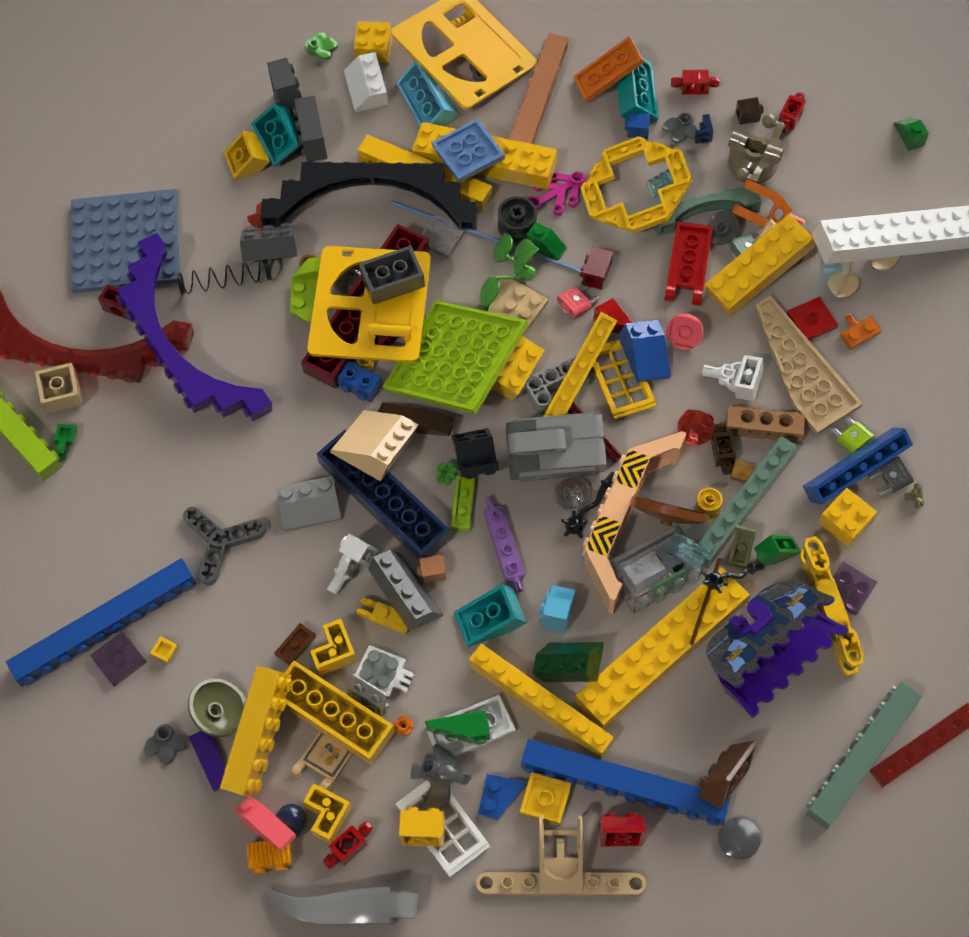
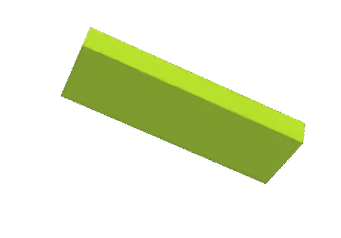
[450,475,476,532]

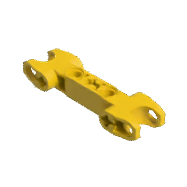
[800,536,864,677]

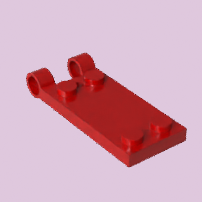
[664,222,713,306]

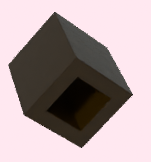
[735,97,764,125]

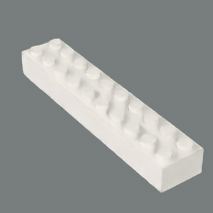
[812,206,969,264]

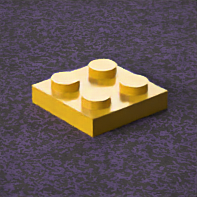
[520,772,571,825]

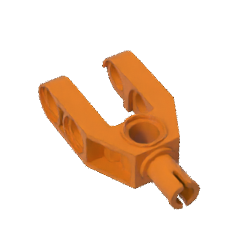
[731,179,805,227]

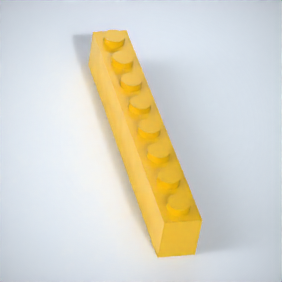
[357,134,492,212]
[469,644,614,760]

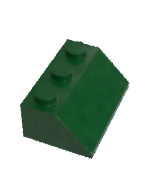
[533,642,604,682]

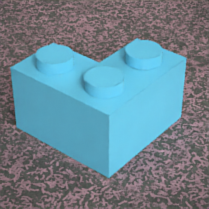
[539,585,575,634]

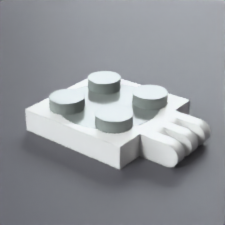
[355,645,415,697]

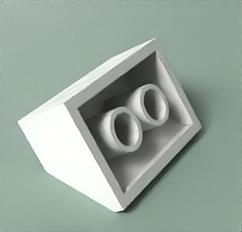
[344,52,388,112]

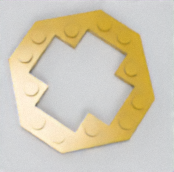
[581,136,693,234]

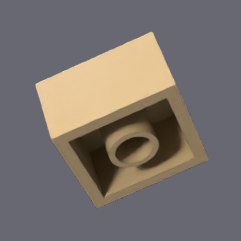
[35,363,83,414]

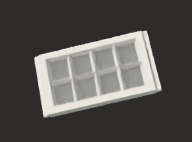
[395,780,490,878]

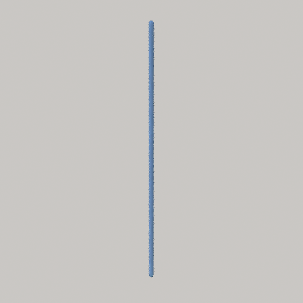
[390,201,581,272]

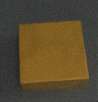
[730,460,754,484]

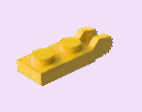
[356,597,409,635]

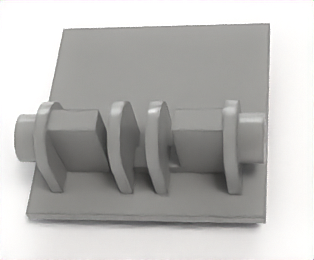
[348,674,390,717]

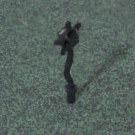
[561,472,614,539]
[701,562,764,594]

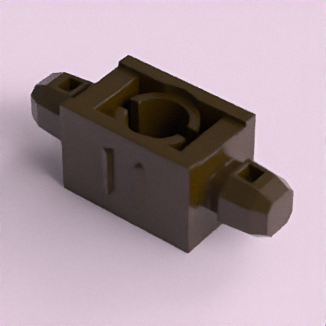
[711,423,736,475]

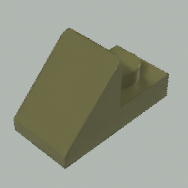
[728,525,757,567]

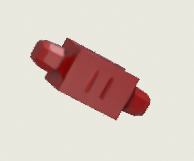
[671,70,720,95]
[778,92,806,133]
[323,822,373,869]

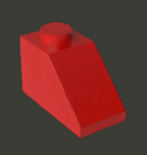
[593,298,632,334]

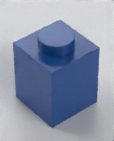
[624,113,650,139]

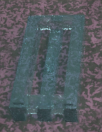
[665,531,710,570]

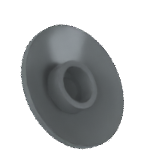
[707,210,739,245]

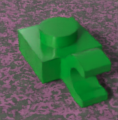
[53,424,78,458]

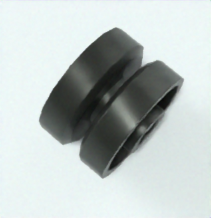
[498,196,537,243]

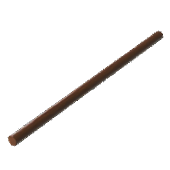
[689,558,721,645]

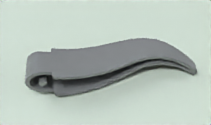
[268,887,418,925]

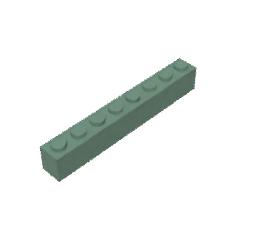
[692,436,798,569]
[806,682,922,830]

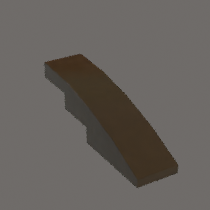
[378,403,455,436]

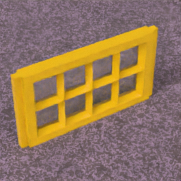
[592,339,657,420]

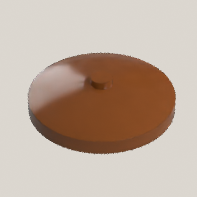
[630,496,709,526]

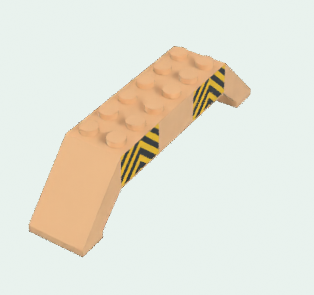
[582,431,686,614]

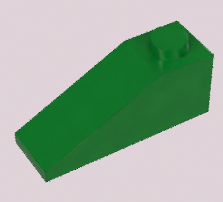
[425,710,490,745]

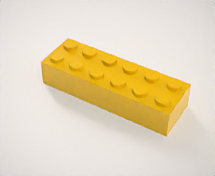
[705,214,815,317]
[285,660,395,766]
[220,666,292,796]

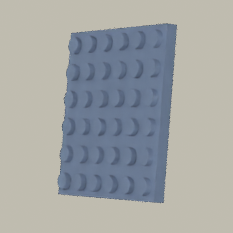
[71,189,180,293]

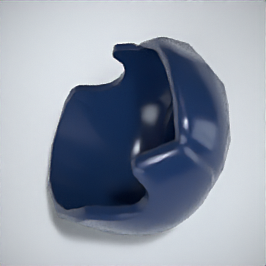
[276,803,307,837]

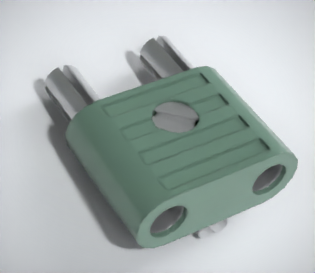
[728,233,758,258]

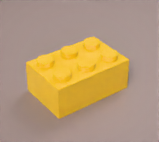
[492,336,545,401]

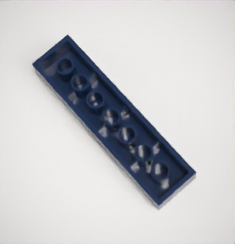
[316,430,451,561]

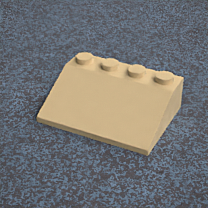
[330,410,418,481]

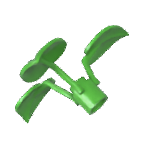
[480,233,539,311]

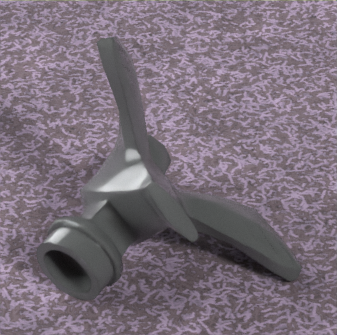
[410,744,472,810]

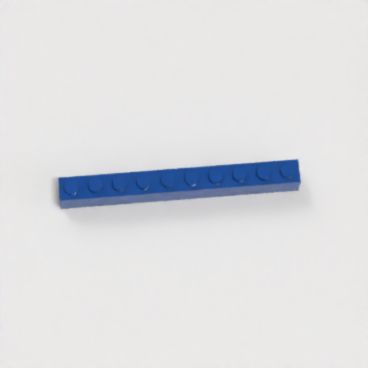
[5,558,196,687]
[521,739,731,826]

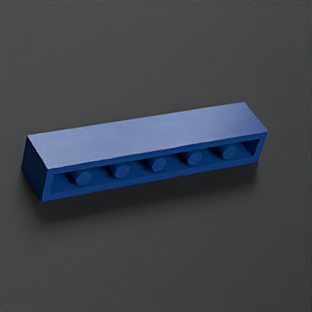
[803,427,913,504]

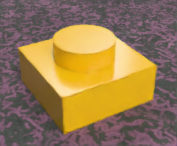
[150,636,179,664]

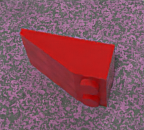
[599,813,646,847]

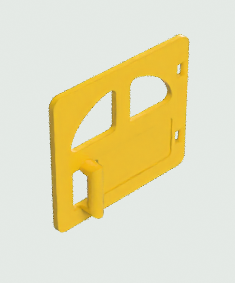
[391,0,537,109]
[307,246,431,363]

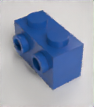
[337,361,382,402]

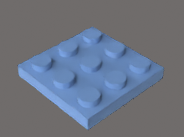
[432,119,505,183]

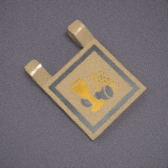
[292,731,353,791]

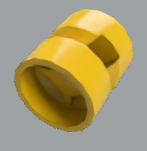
[695,488,723,522]

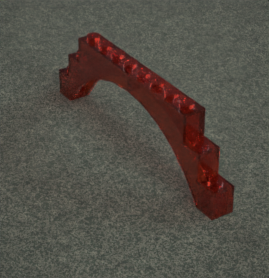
[0,291,194,383]

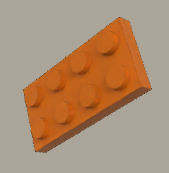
[573,36,645,103]

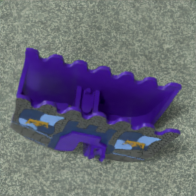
[706,580,849,718]

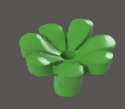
[436,461,459,485]

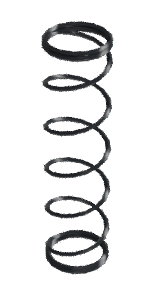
[177,259,271,295]

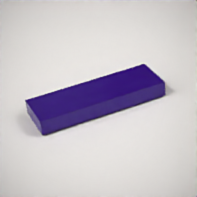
[189,731,226,792]

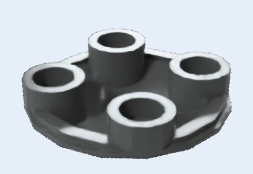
[718,817,760,859]

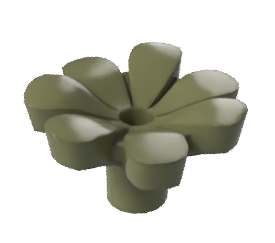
[904,483,924,508]

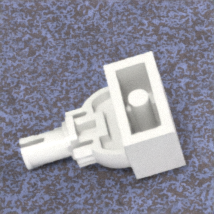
[702,355,763,401]
[327,534,378,595]

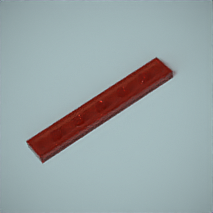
[869,703,969,788]

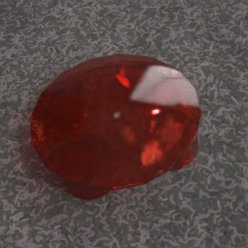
[677,409,715,445]

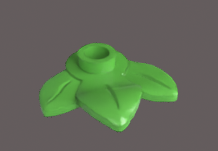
[305,32,338,59]

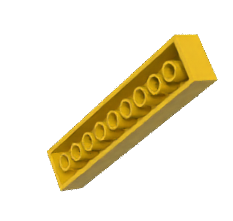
[575,567,750,730]

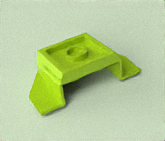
[290,257,321,322]

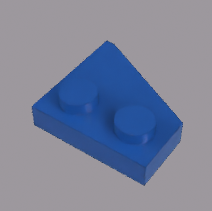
[478,774,526,820]

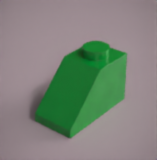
[894,117,929,151]
[527,222,567,261]
[754,535,801,565]

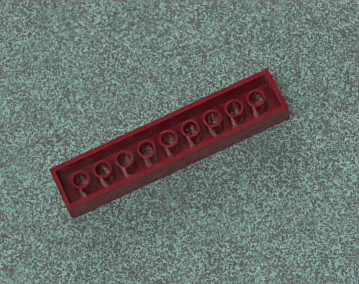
[301,223,430,388]

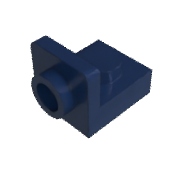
[694,114,713,144]

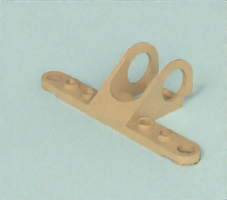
[476,815,647,896]

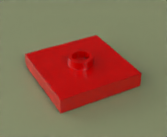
[787,296,838,340]

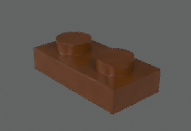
[274,623,316,666]

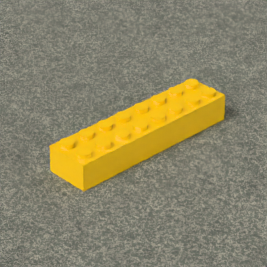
[412,122,558,190]

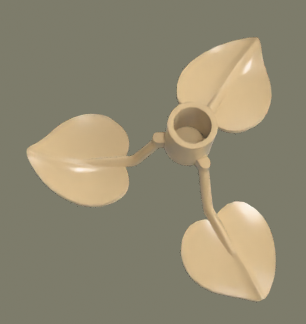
[828,256,901,298]

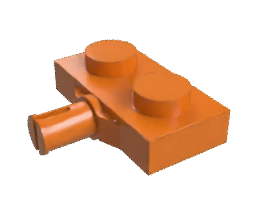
[839,313,882,350]

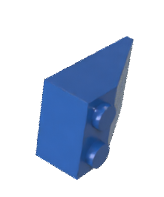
[618,320,671,382]

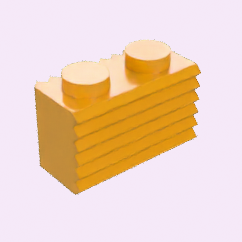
[246,841,293,875]

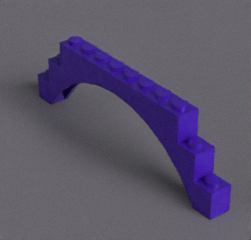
[116,233,272,421]

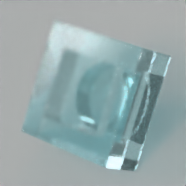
[820,260,842,275]

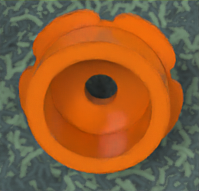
[393,716,414,736]

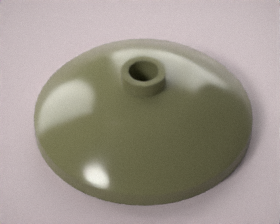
[188,678,246,737]

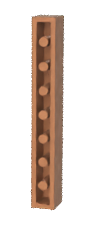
[508,33,568,144]

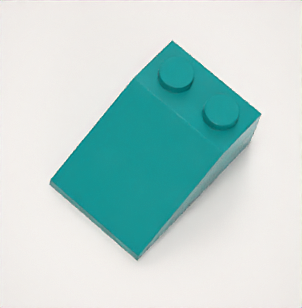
[251,102,300,167]
[454,584,527,647]

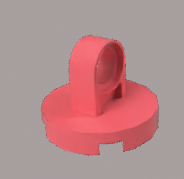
[666,313,703,350]

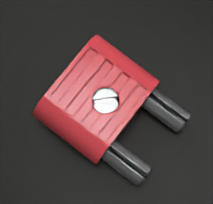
[557,285,599,318]

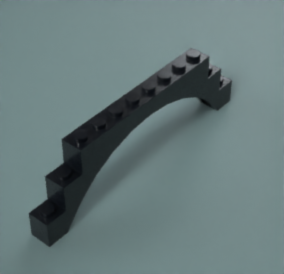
[260,161,478,230]

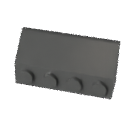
[368,550,443,631]

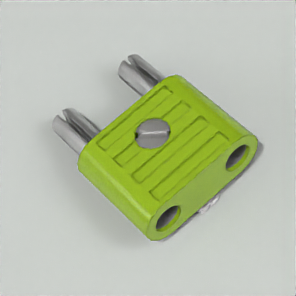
[830,416,875,454]

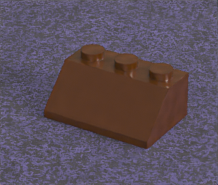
[699,741,757,809]

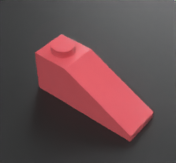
[234,796,297,851]

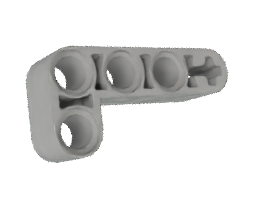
[526,355,592,414]

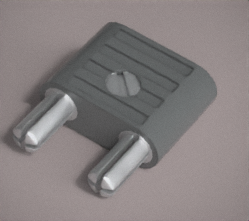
[867,457,914,497]

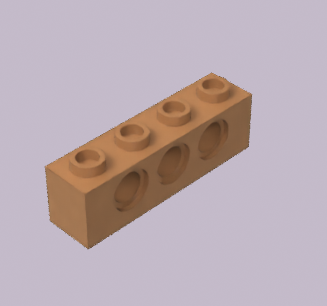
[725,405,805,443]

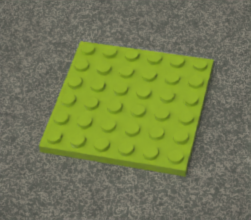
[382,300,529,414]

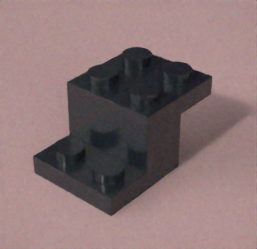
[451,428,500,479]

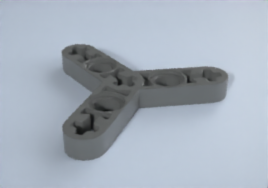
[183,507,266,586]

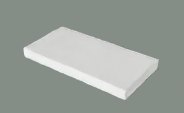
[424,694,516,757]

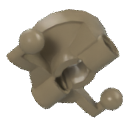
[728,114,785,183]

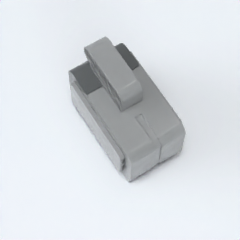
[506,413,607,482]

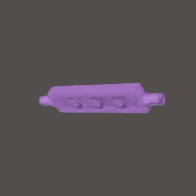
[483,496,525,593]

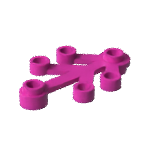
[528,171,586,216]

